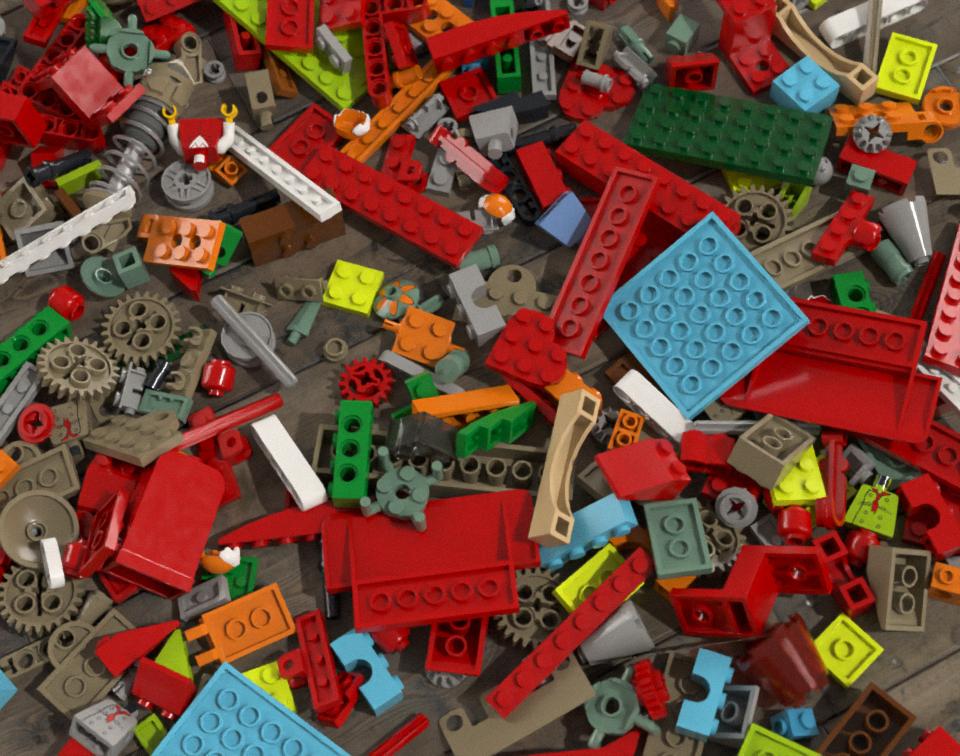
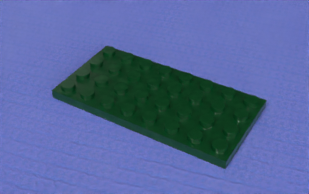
[623,83,834,187]

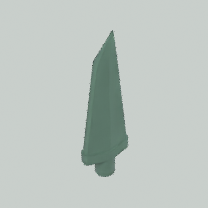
[286,278,330,346]

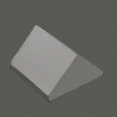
[14,220,75,277]
[708,685,760,749]

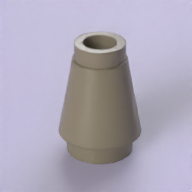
[76,588,114,625]

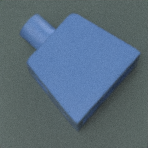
[534,191,592,248]

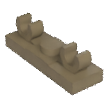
[165,326,217,399]

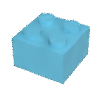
[769,56,840,114]

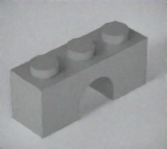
[446,264,506,347]

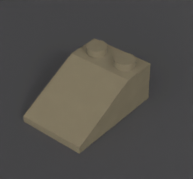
[727,414,816,491]
[867,545,931,632]

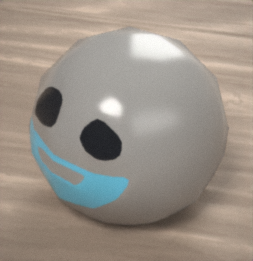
[814,156,833,186]

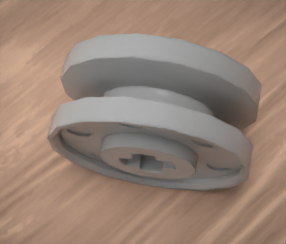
[161,159,215,212]
[221,311,276,368]

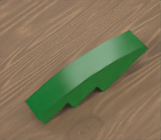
[455,401,536,459]

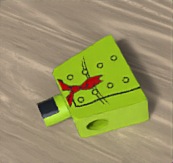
[843,474,899,542]

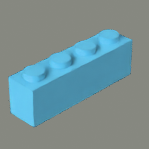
[538,493,638,571]

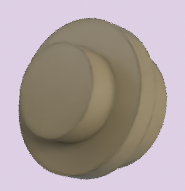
[323,338,348,362]

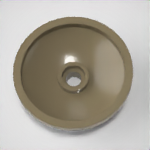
[0,490,79,569]

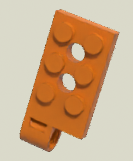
[394,0,474,43]
[827,101,944,143]
[136,214,226,272]

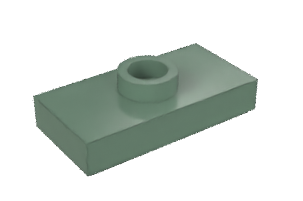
[137,389,194,424]

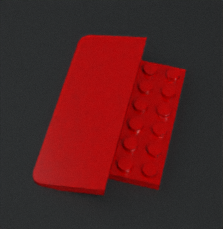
[720,297,943,444]
[321,489,541,634]

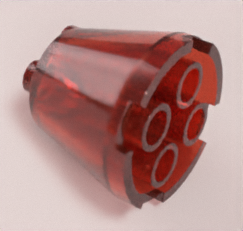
[732,611,829,709]

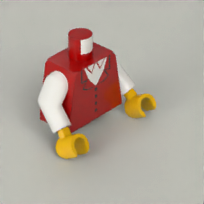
[162,103,238,171]

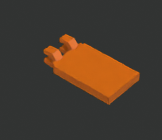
[184,582,297,667]

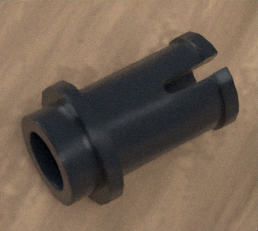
[143,359,172,391]

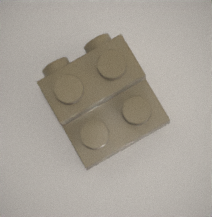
[0,176,58,243]

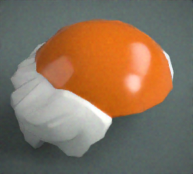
[333,108,370,140]
[478,193,515,226]
[199,546,241,575]

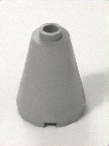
[877,196,933,267]
[577,600,655,666]

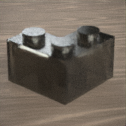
[385,411,460,466]

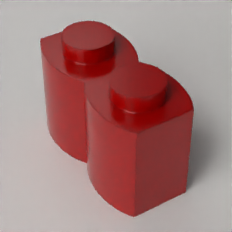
[678,430,735,476]

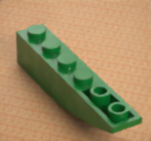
[84,0,122,57]
[489,0,521,94]

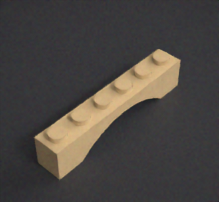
[772,0,879,105]
[528,389,601,548]

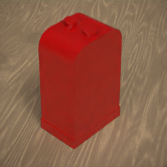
[100,451,225,601]

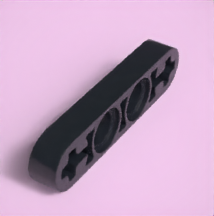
[486,152,542,227]

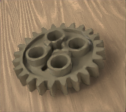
[724,184,794,252]
[101,291,183,368]
[35,336,120,404]
[697,500,746,579]
[0,565,86,638]
[493,567,570,652]

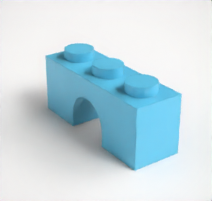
[330,628,404,717]
[674,648,734,743]

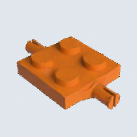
[382,305,465,369]

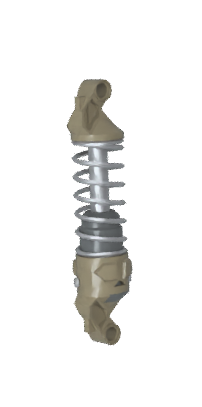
[74,32,206,259]

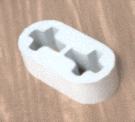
[40,537,65,589]

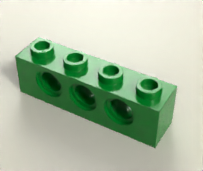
[829,270,876,312]
[0,306,73,397]
[328,400,374,508]

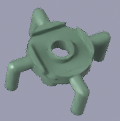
[89,14,171,88]
[360,446,443,532]
[584,664,660,749]

